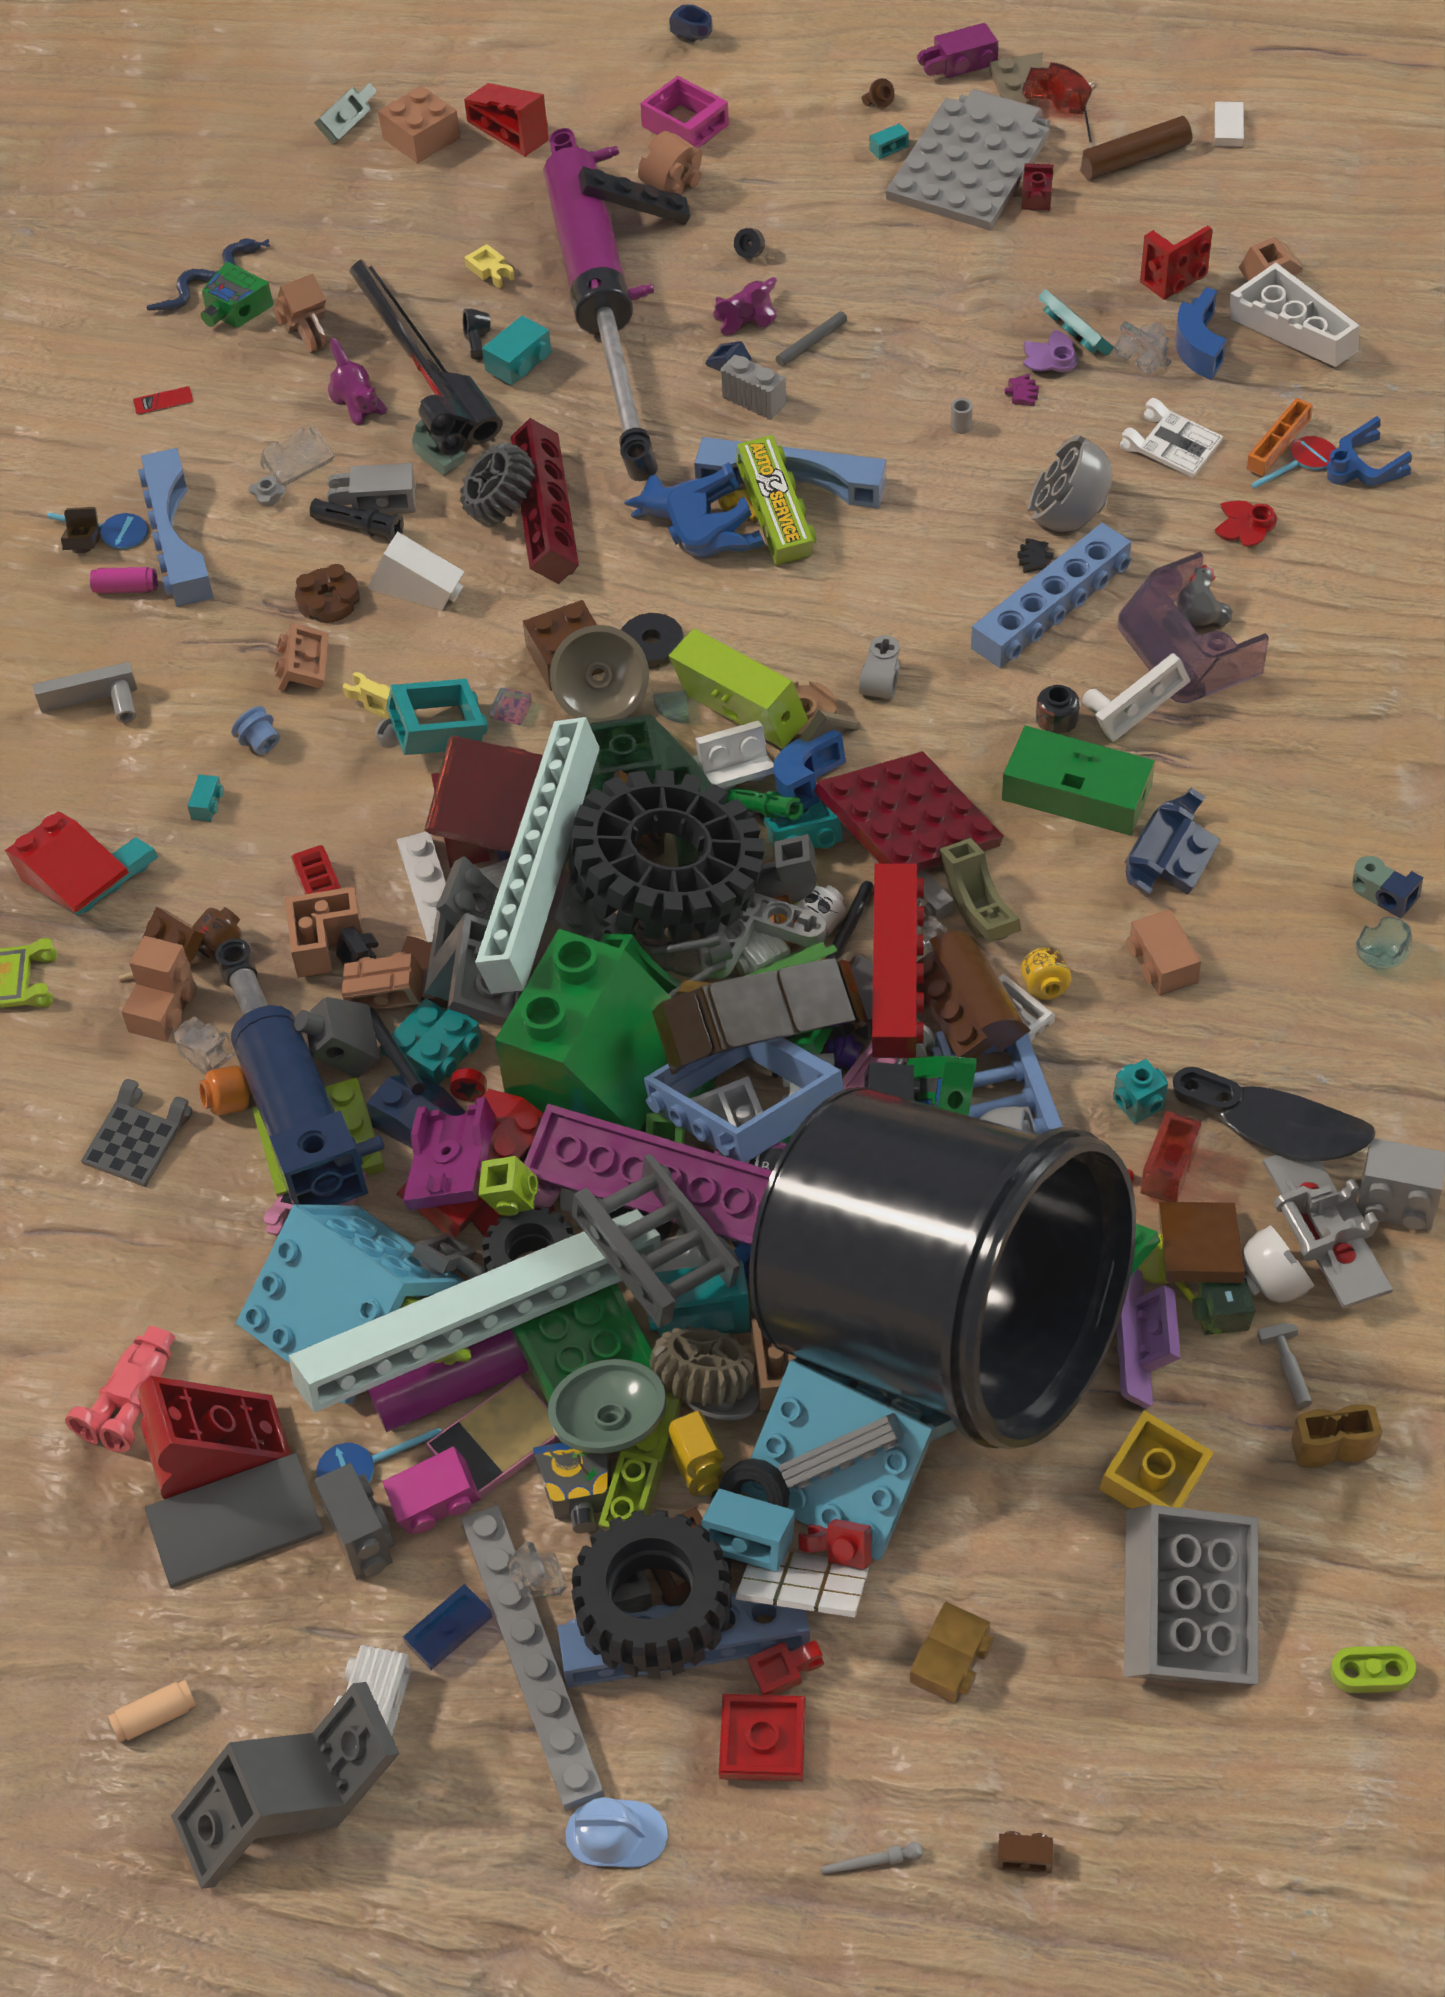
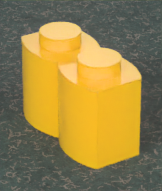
[668,1410,725,1497]

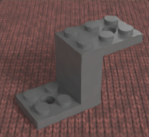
[436,856,640,964]
[425,910,523,1026]
[171,1682,400,1889]

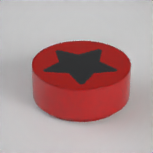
[450,1068,487,1101]

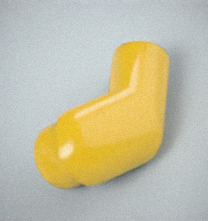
[718,489,757,521]

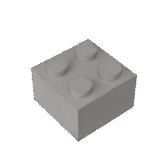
[1357,1138,1445,1230]

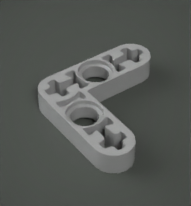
[701,893,827,979]

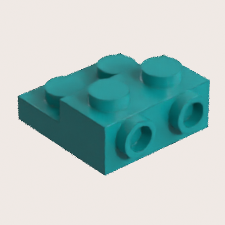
[759,797,843,849]
[380,998,482,1085]

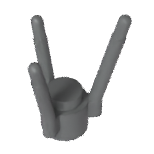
[651,932,733,997]

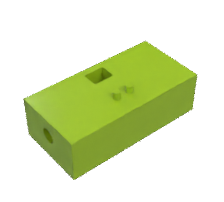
[669,628,809,749]

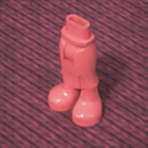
[65,1326,175,1452]

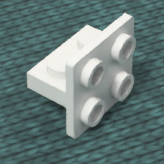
[692,721,774,790]

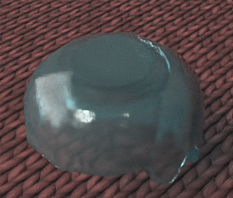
[1355,917,1412,970]

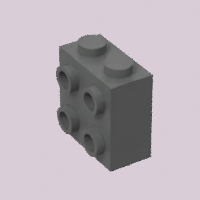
[314,1463,395,1580]

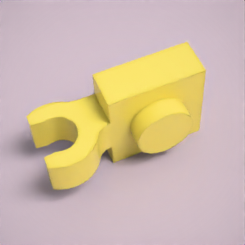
[343,672,390,719]

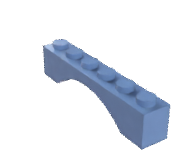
[695,437,886,508]
[138,448,214,607]

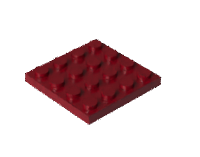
[814,751,1004,872]

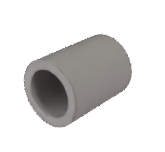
[951,398,973,434]

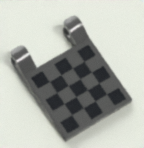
[81,1079,193,1187]

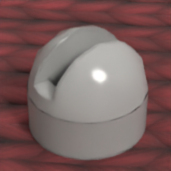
[375,718,399,748]

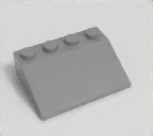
[1124,1505,1258,1685]

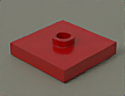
[718,1694,806,1782]

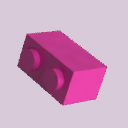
[382,1446,481,1534]

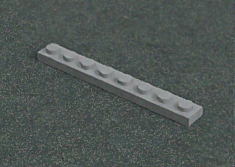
[461,1505,604,1811]

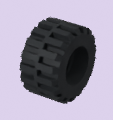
[482,1207,575,1272]

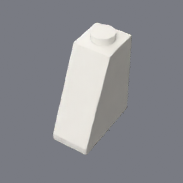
[368,532,464,610]

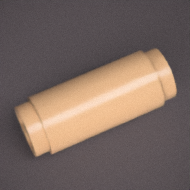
[108,1680,196,1742]

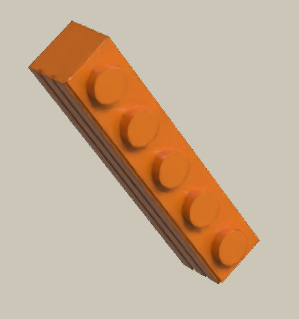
[1246,398,1313,477]

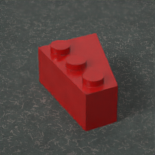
[464,83,549,157]

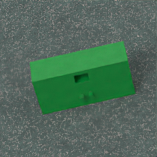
[1002,725,1155,836]

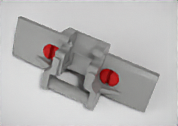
[1262,1155,1393,1309]

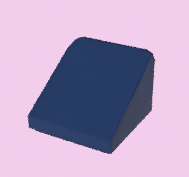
[705,341,751,372]

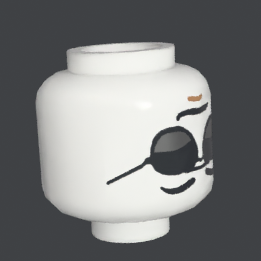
[795,885,846,936]

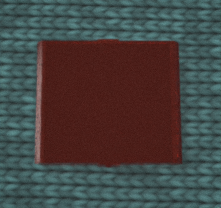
[424,736,543,852]

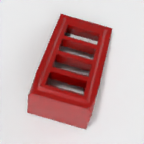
[291,845,341,894]

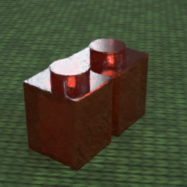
[1140,1111,1202,1202]

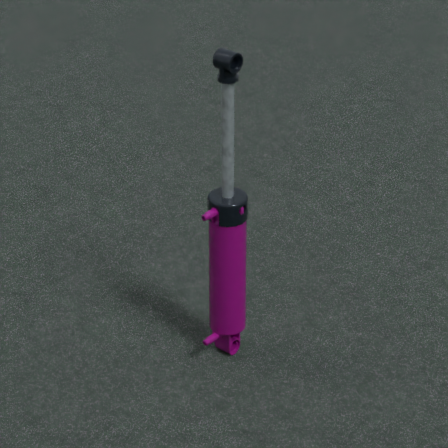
[543,128,658,482]

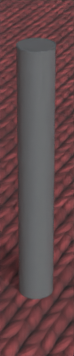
[776,311,847,367]

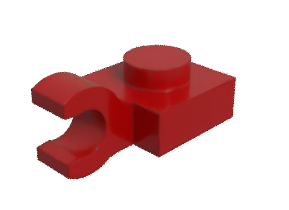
[798,1519,872,1569]
[747,1640,824,1695]

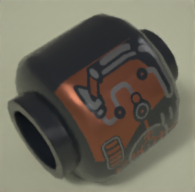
[1036,685,1080,734]

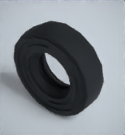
[718,1458,790,1508]

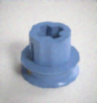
[231,706,280,755]

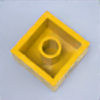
[1099,1410,1214,1509]

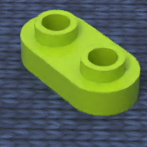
[1330,1646,1416,1693]

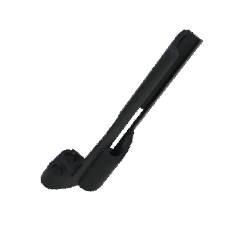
[349,259,503,456]

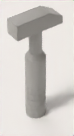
[1257,1323,1313,1409]

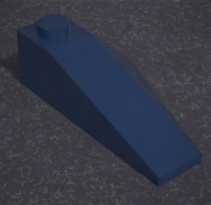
[367,1074,466,1149]

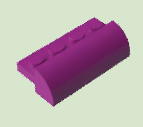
[367,1329,529,1432]

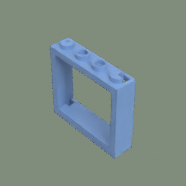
[644,1038,844,1163]

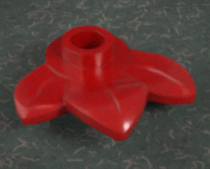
[1215,500,1277,547]

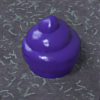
[824,1034,862,1070]

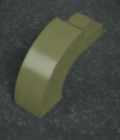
[939,838,1021,942]

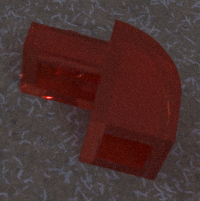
[1021,62,1092,114]

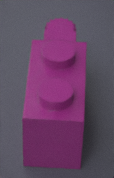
[917,22,999,78]

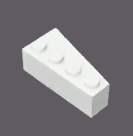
[1230,263,1359,367]

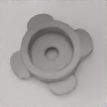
[249,475,286,506]

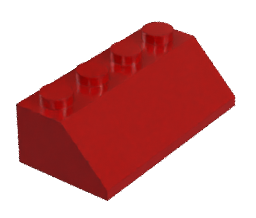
[396,1089,543,1238]

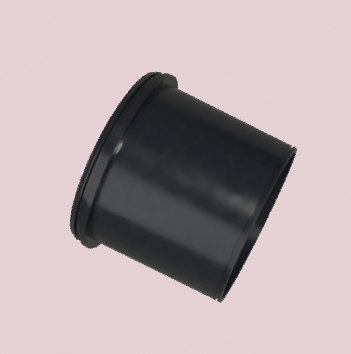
[749,1087,1136,1449]

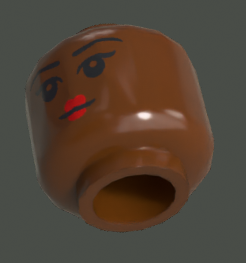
[192,907,242,959]

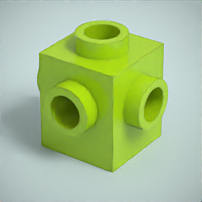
[479,1156,538,1216]

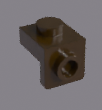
[61,507,100,553]

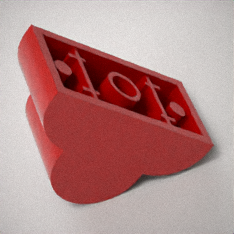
[138,1375,291,1500]

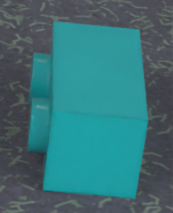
[869,123,909,159]
[187,774,224,822]

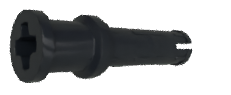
[309,498,404,541]

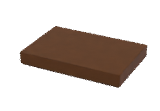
[1159,1202,1245,1283]

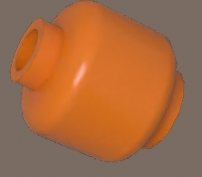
[199,1065,253,1116]

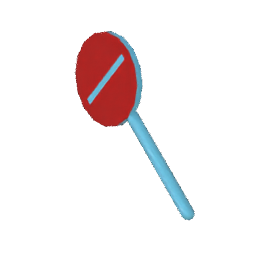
[1252,436,1336,489]

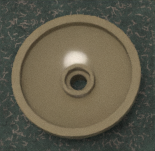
[550,625,649,725]

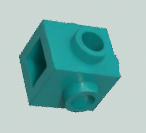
[1113,1058,1168,1125]

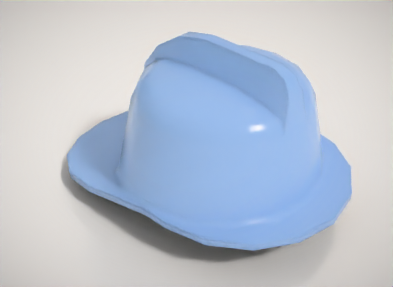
[565,1797,668,1868]

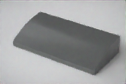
[144,1453,324,1588]

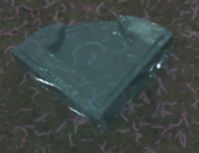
[653,691,689,723]

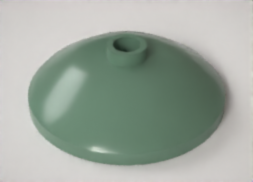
[548,1359,667,1453]

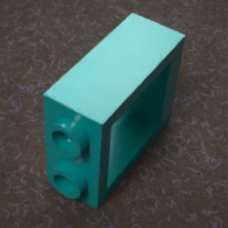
[386,678,488,756]
[648,1260,751,1339]

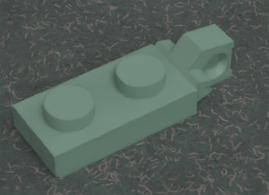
[314,83,377,145]

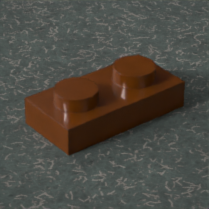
[142,907,205,966]

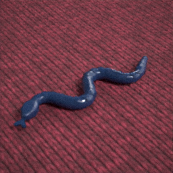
[146,238,270,311]

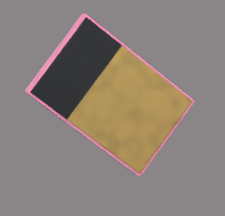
[426,1376,560,1498]

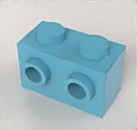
[702,1489,795,1572]

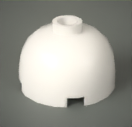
[1242,1225,1314,1303]

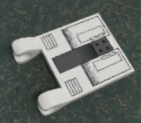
[1120,398,1223,478]

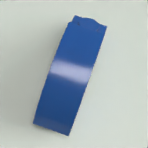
[1175,287,1227,380]
[773,729,846,810]

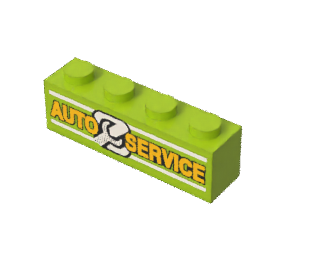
[736,435,816,566]

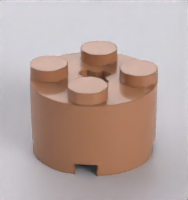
[638,131,703,195]

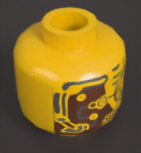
[1021,947,1072,1000]

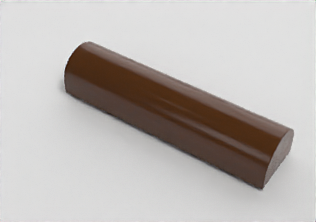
[1080,115,1193,180]

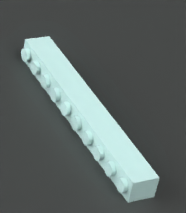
[475,717,600,994]
[289,1209,661,1413]

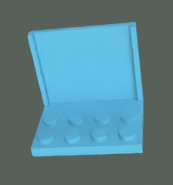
[236,1205,466,1404]
[741,1358,957,1561]

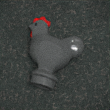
[1163,564,1233,639]

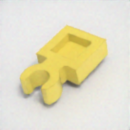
[464,244,515,288]

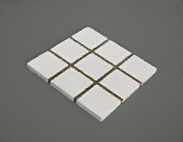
[736,1551,870,1617]

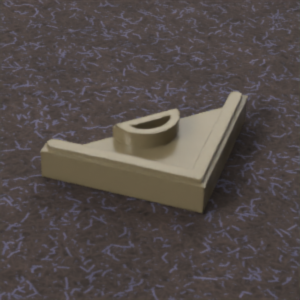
[799,710,860,742]

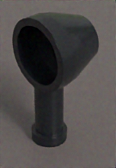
[462,308,491,360]

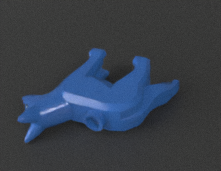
[624,462,765,558]

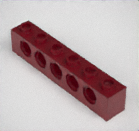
[510,418,579,584]

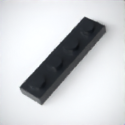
[578,166,691,225]

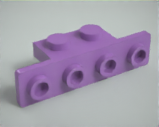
[1117,1269,1181,1408]

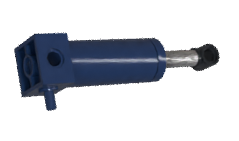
[215,939,385,1205]

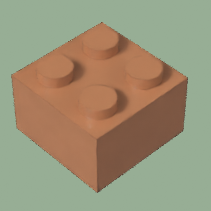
[378,85,461,164]

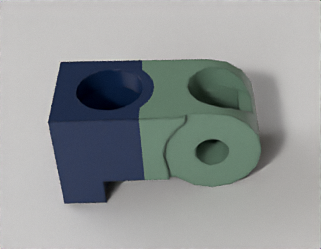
[1352,856,1424,919]

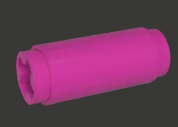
[90,567,158,594]

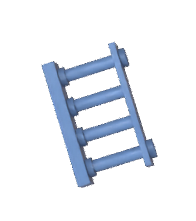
[931,1031,1063,1135]

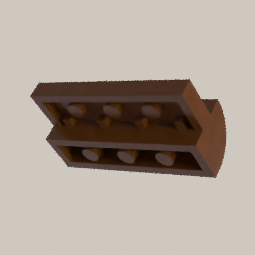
[917,931,1031,1058]

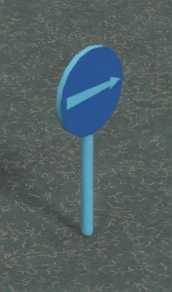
[47,513,148,550]
[316,1428,442,1483]

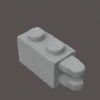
[327,463,416,514]

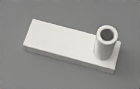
[1082,653,1190,742]

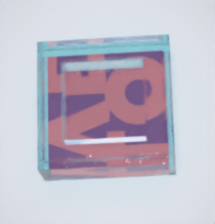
[489,687,532,725]

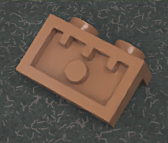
[274,622,328,691]

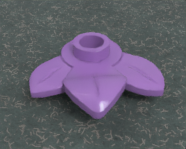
[1023,330,1077,373]

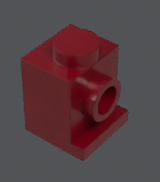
[1021,163,1054,210]

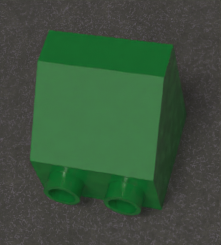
[495,929,672,1133]

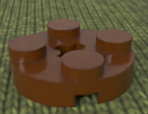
[295,564,360,623]

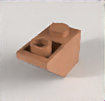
[1238,237,1303,281]

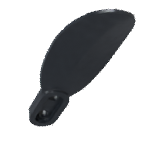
[1172,1067,1376,1161]

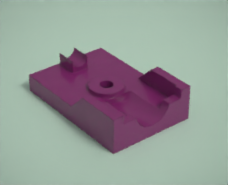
[403,1097,496,1210]

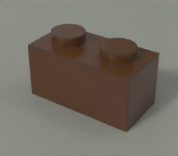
[997,1831,1053,1873]

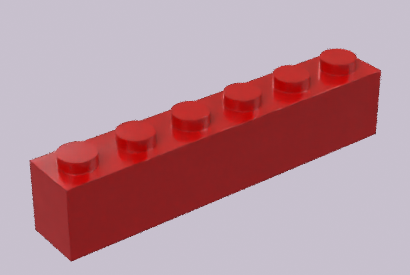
[872,863,924,1058]

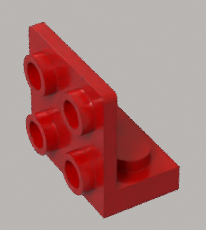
[1140,225,1213,300]

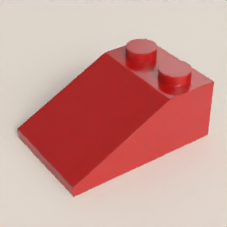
[5,811,129,914]

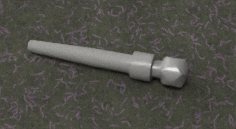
[821,1842,923,1874]

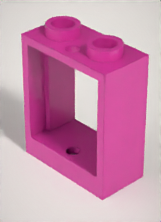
[640,75,729,148]

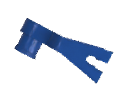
[1327,416,1412,486]

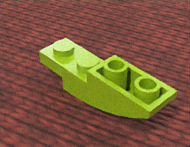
[598,1393,683,1529]

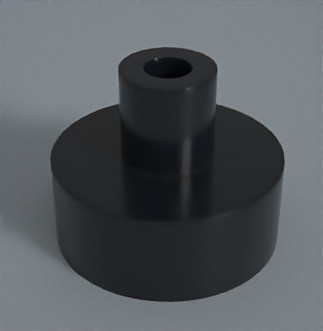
[734,228,765,258]

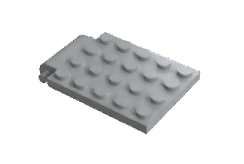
[886,89,1050,231]

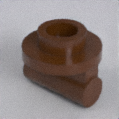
[861,78,895,108]

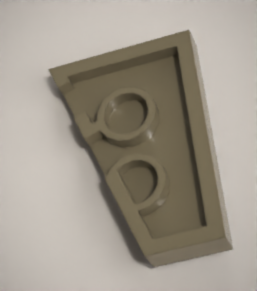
[989,52,1043,108]

